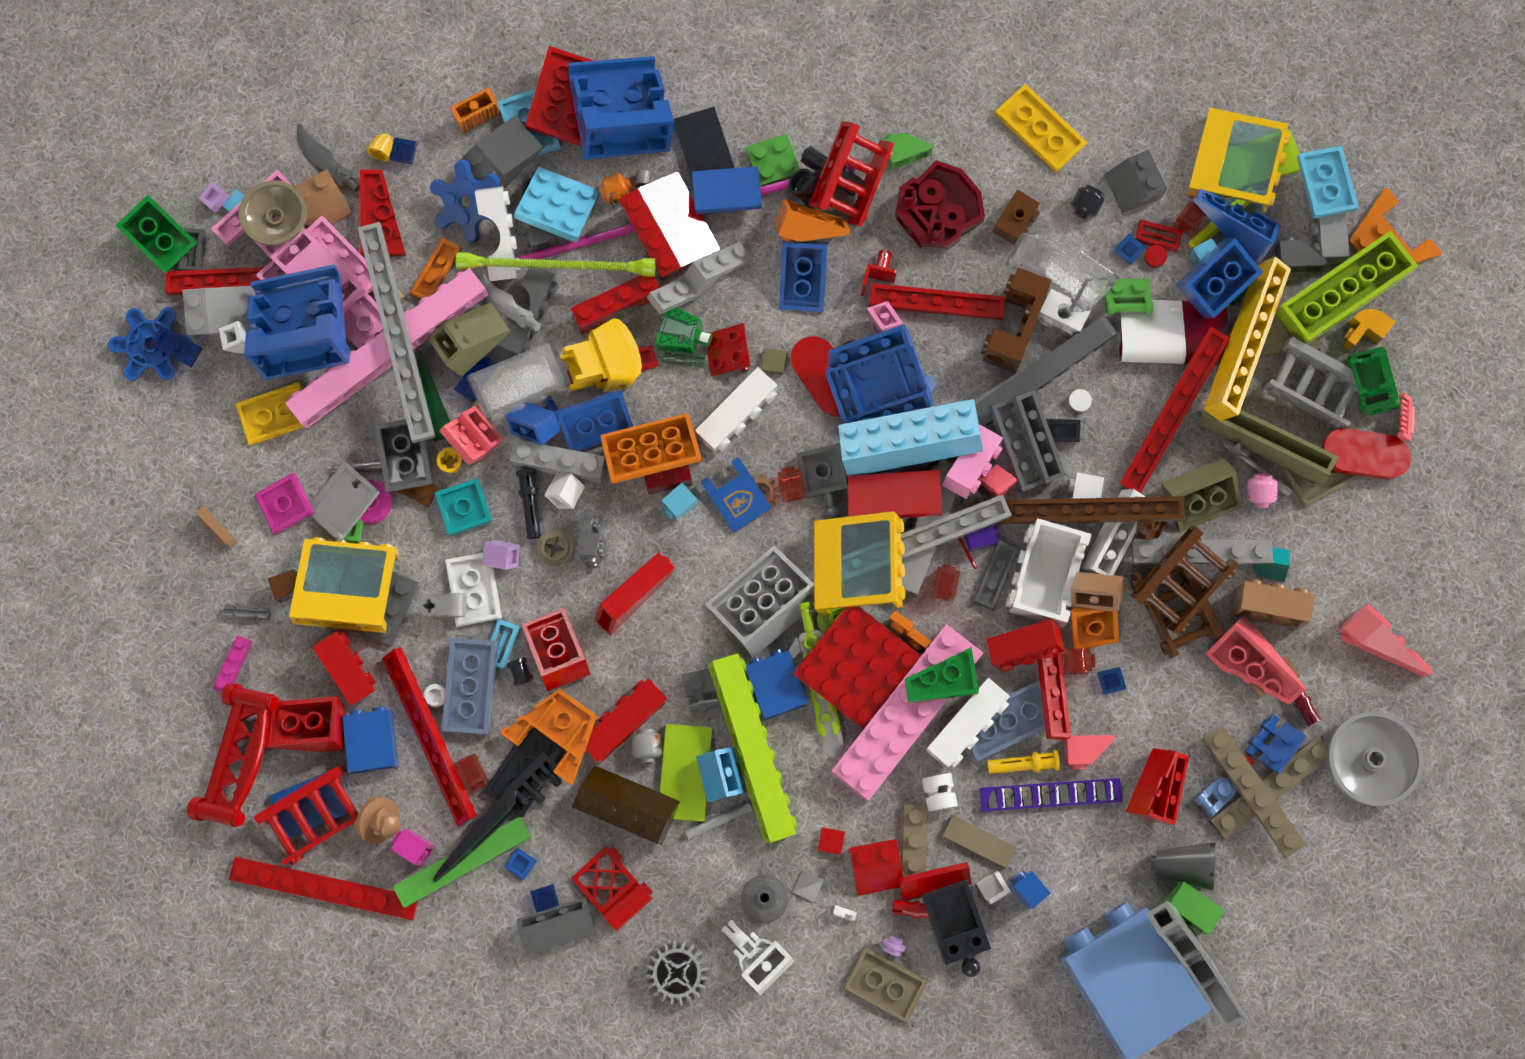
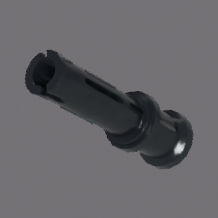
[516,469,541,539]

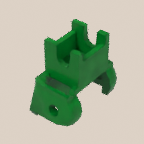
[1346,346,1401,416]

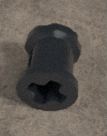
[506,657,534,686]

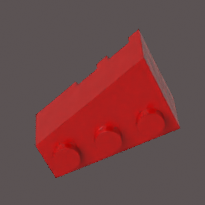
[1125,748,1189,826]

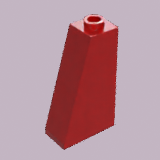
[595,552,675,636]

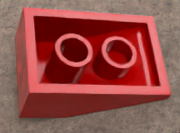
[521,608,591,692]
[265,696,346,752]

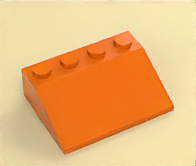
[600,413,702,484]

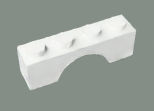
[475,186,521,281]

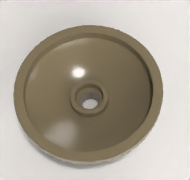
[239,180,307,246]

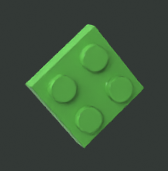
[746,133,800,187]

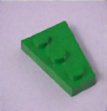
[904,647,979,703]

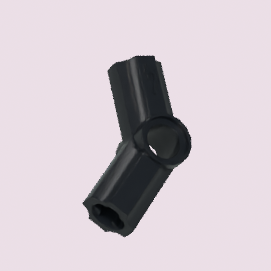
[800,145,864,197]

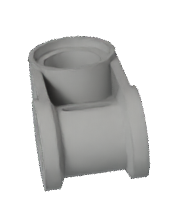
[420,593,466,618]

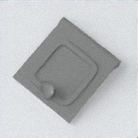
[311,461,380,542]

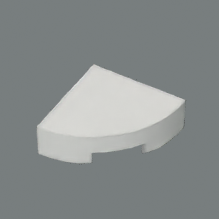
[832,905,857,921]

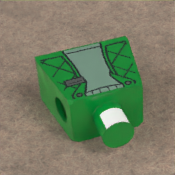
[655,308,712,354]

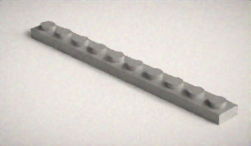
[358,222,435,443]

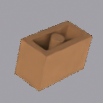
[1071,572,1124,612]

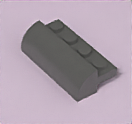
[988,390,1066,492]

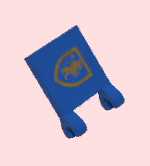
[701,457,772,533]

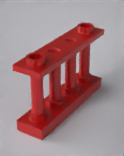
[809,121,895,227]
[253,764,359,865]

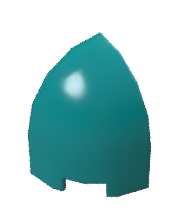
[1252,547,1290,582]

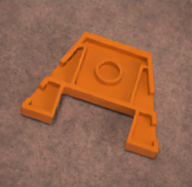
[1348,187,1442,263]
[500,688,597,786]

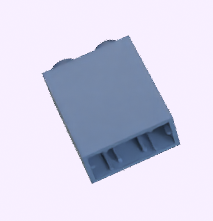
[1059,902,1211,1059]

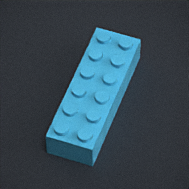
[838,399,984,477]

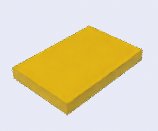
[235,381,304,446]

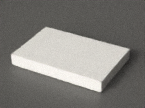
[445,553,502,627]

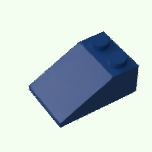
[779,240,829,312]

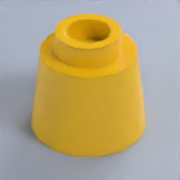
[366,133,394,162]
[436,448,462,474]

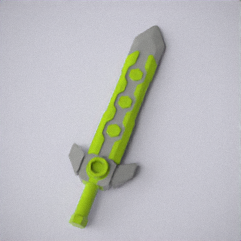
[790,602,844,758]

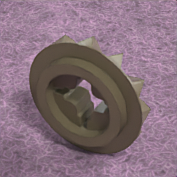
[537,530,573,566]

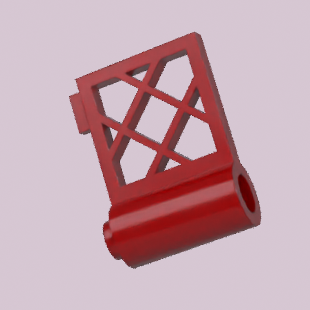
[571,846,653,931]

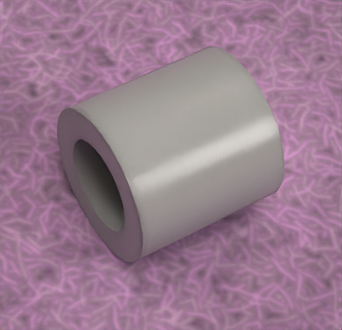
[635,170,650,187]

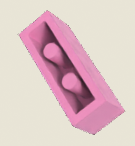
[943,424,1003,499]

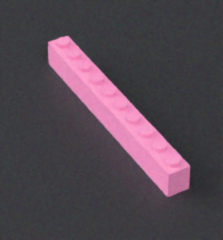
[286,268,488,429]

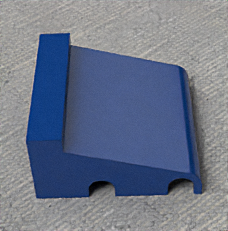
[568,56,674,160]
[244,264,350,380]

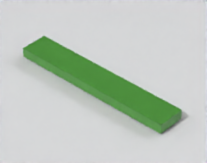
[393,816,531,908]

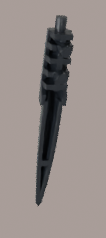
[433,748,563,882]

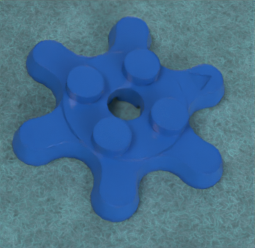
[430,159,500,243]
[108,307,193,381]

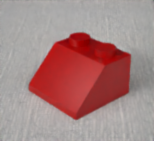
[848,839,903,896]

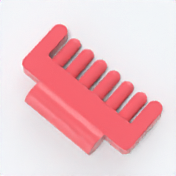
[1397,393,1415,441]

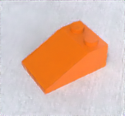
[774,198,850,242]

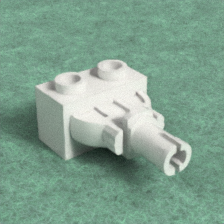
[721,920,794,996]

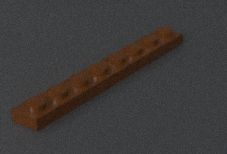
[997,496,1184,524]

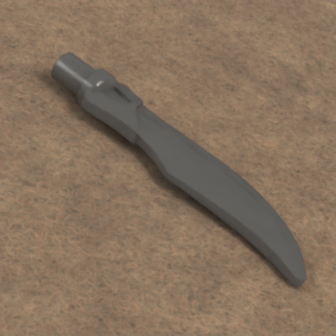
[297,123,360,192]

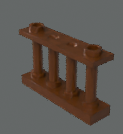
[1130,525,1239,635]
[1129,566,1225,659]

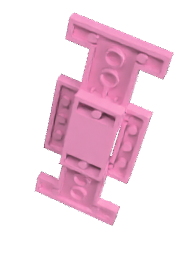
[211,169,413,349]

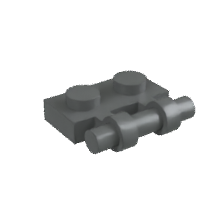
[682,668,721,713]

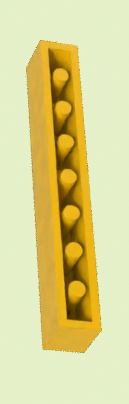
[1204,257,1291,421]

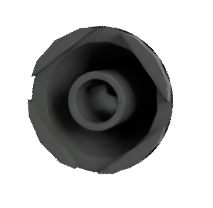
[1151,842,1215,891]
[741,875,788,923]

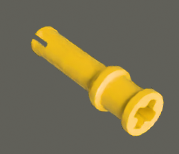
[987,749,1060,775]

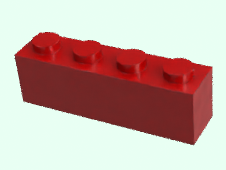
[586,678,668,764]

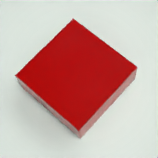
[818,827,845,855]

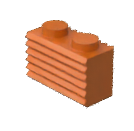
[450,87,501,134]

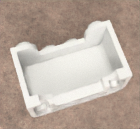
[1005,518,1091,628]

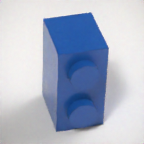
[505,401,561,445]
[1009,870,1051,909]

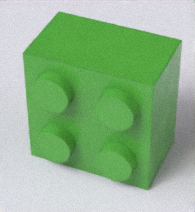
[1160,882,1225,936]

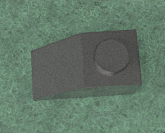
[1275,238,1327,272]

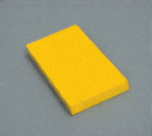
[994,84,1088,173]

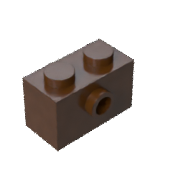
[992,190,1040,245]

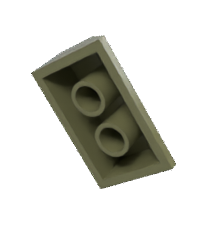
[1161,458,1242,532]

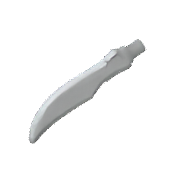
[480,274,541,331]

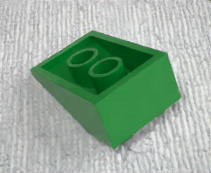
[115,195,197,274]

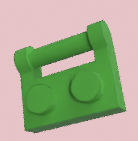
[1103,278,1153,315]

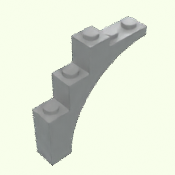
[1146,901,1247,1030]

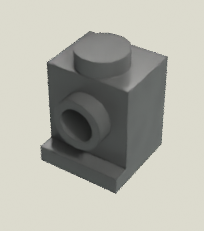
[523,226,558,252]

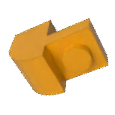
[1342,309,1396,351]

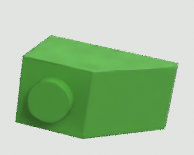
[883,132,933,170]

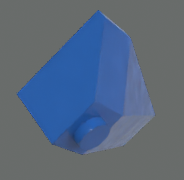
[1194,189,1280,264]

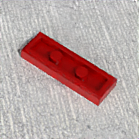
[898,862,972,901]

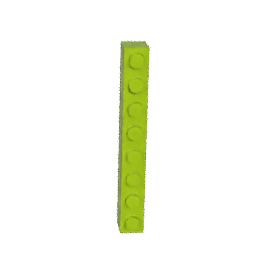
[707,653,797,844]

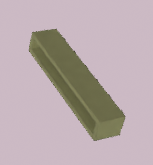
[1197,410,1339,486]

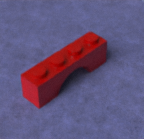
[570,275,660,335]

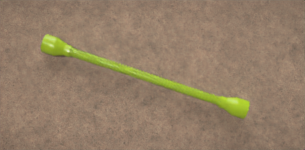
[456,252,656,277]

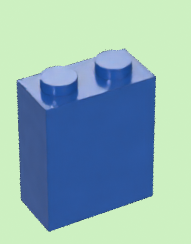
[746,649,808,721]
[342,707,399,774]

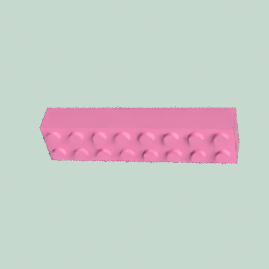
[831,624,983,802]

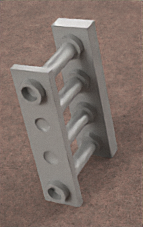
[1262,336,1358,430]

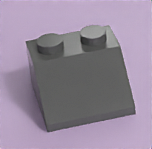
[1104,150,1167,213]

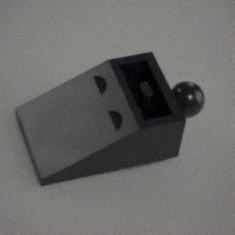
[921,879,991,977]

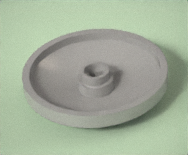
[1327,711,1424,807]

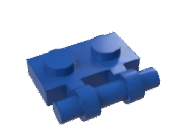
[1245,714,1306,774]

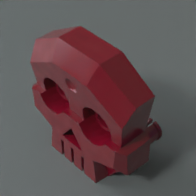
[895,160,985,251]

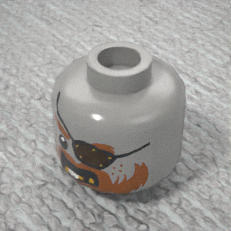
[631,729,662,764]

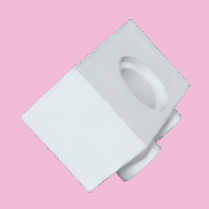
[1038,289,1092,337]

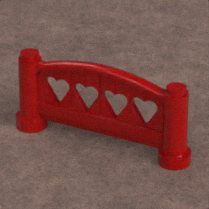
[187,682,280,827]

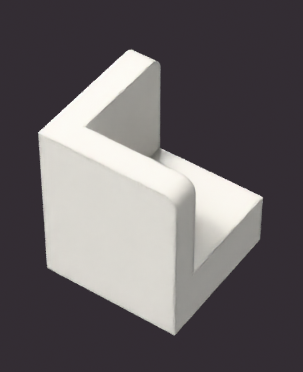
[544,473,585,509]
[976,871,1011,905]

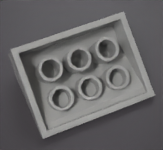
[705,546,815,658]

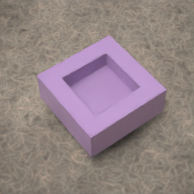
[198,181,230,213]

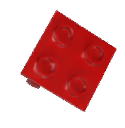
[706,323,751,376]

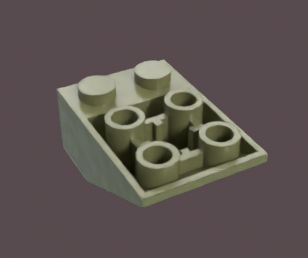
[428,303,511,376]

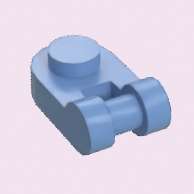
[1193,777,1236,818]

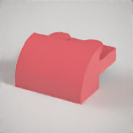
[439,406,504,465]

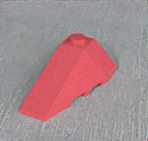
[1338,604,1433,677]
[1205,616,1307,705]

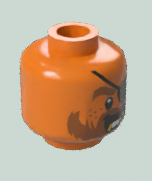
[598,173,633,205]

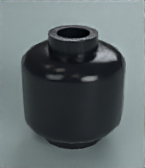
[1071,185,1104,220]

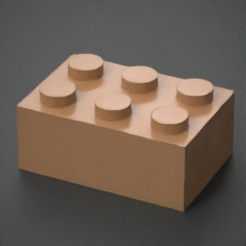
[1231,579,1315,628]

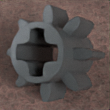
[960,486,988,509]

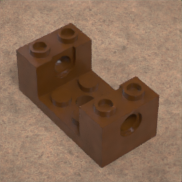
[981,268,1052,373]

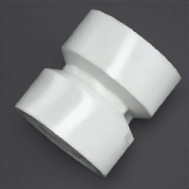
[921,773,958,812]

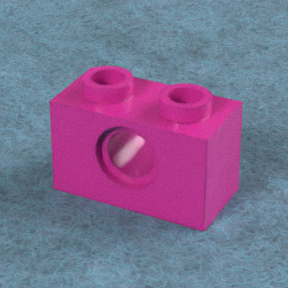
[391,828,435,866]

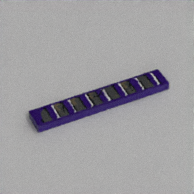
[979,778,1123,812]

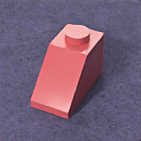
[979,464,1017,499]
[1064,735,1114,770]

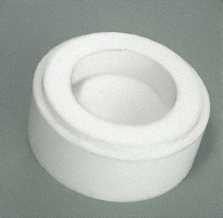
[1068,389,1092,413]
[423,684,445,708]

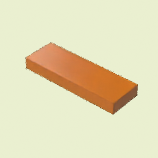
[409,238,462,300]

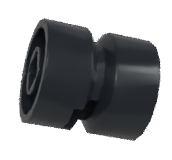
[788,168,819,209]

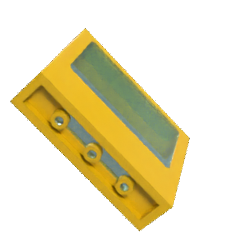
[1187,107,1291,213]
[814,511,905,616]
[289,537,399,633]

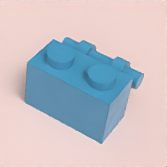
[696,747,745,802]

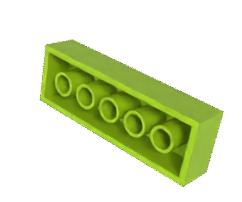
[1275,231,1418,345]

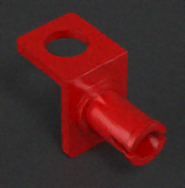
[860,250,897,296]

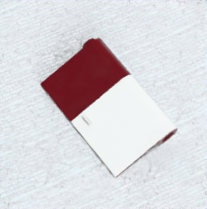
[1119,300,1230,365]

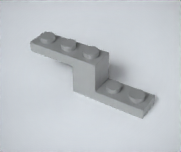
[647,242,753,315]

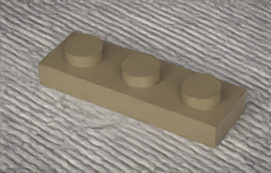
[902,804,928,876]

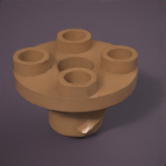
[354,796,401,844]

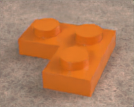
[887,610,931,651]

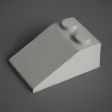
[182,286,255,335]

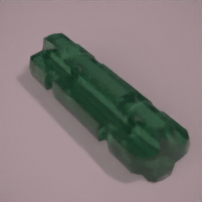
[661,350,706,368]

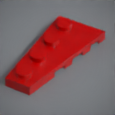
[360,169,406,257]

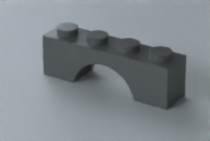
[495,267,558,359]

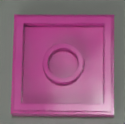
[255,473,315,535]

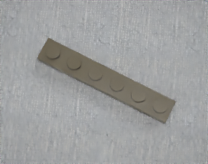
[1202,725,1306,859]
[1209,736,1328,839]

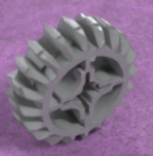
[645,940,710,1006]

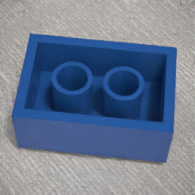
[1176,238,1263,318]

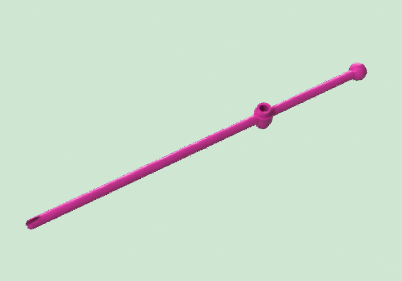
[519,164,855,260]

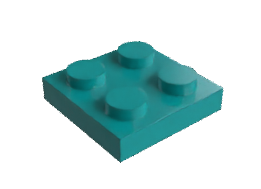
[435,478,493,536]

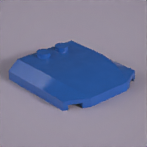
[826,324,934,423]

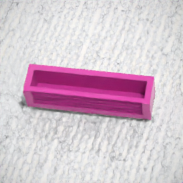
[212,635,253,692]

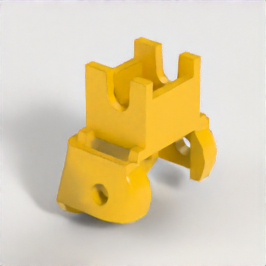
[557,318,642,392]

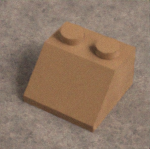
[294,169,352,227]

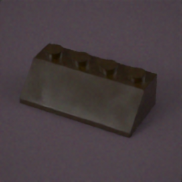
[572,765,681,845]

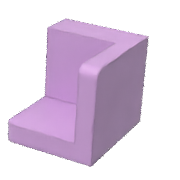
[483,541,520,570]

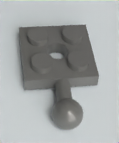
[797,443,848,520]

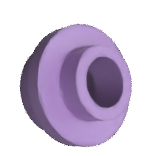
[882,936,906,956]

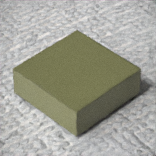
[761,348,787,374]

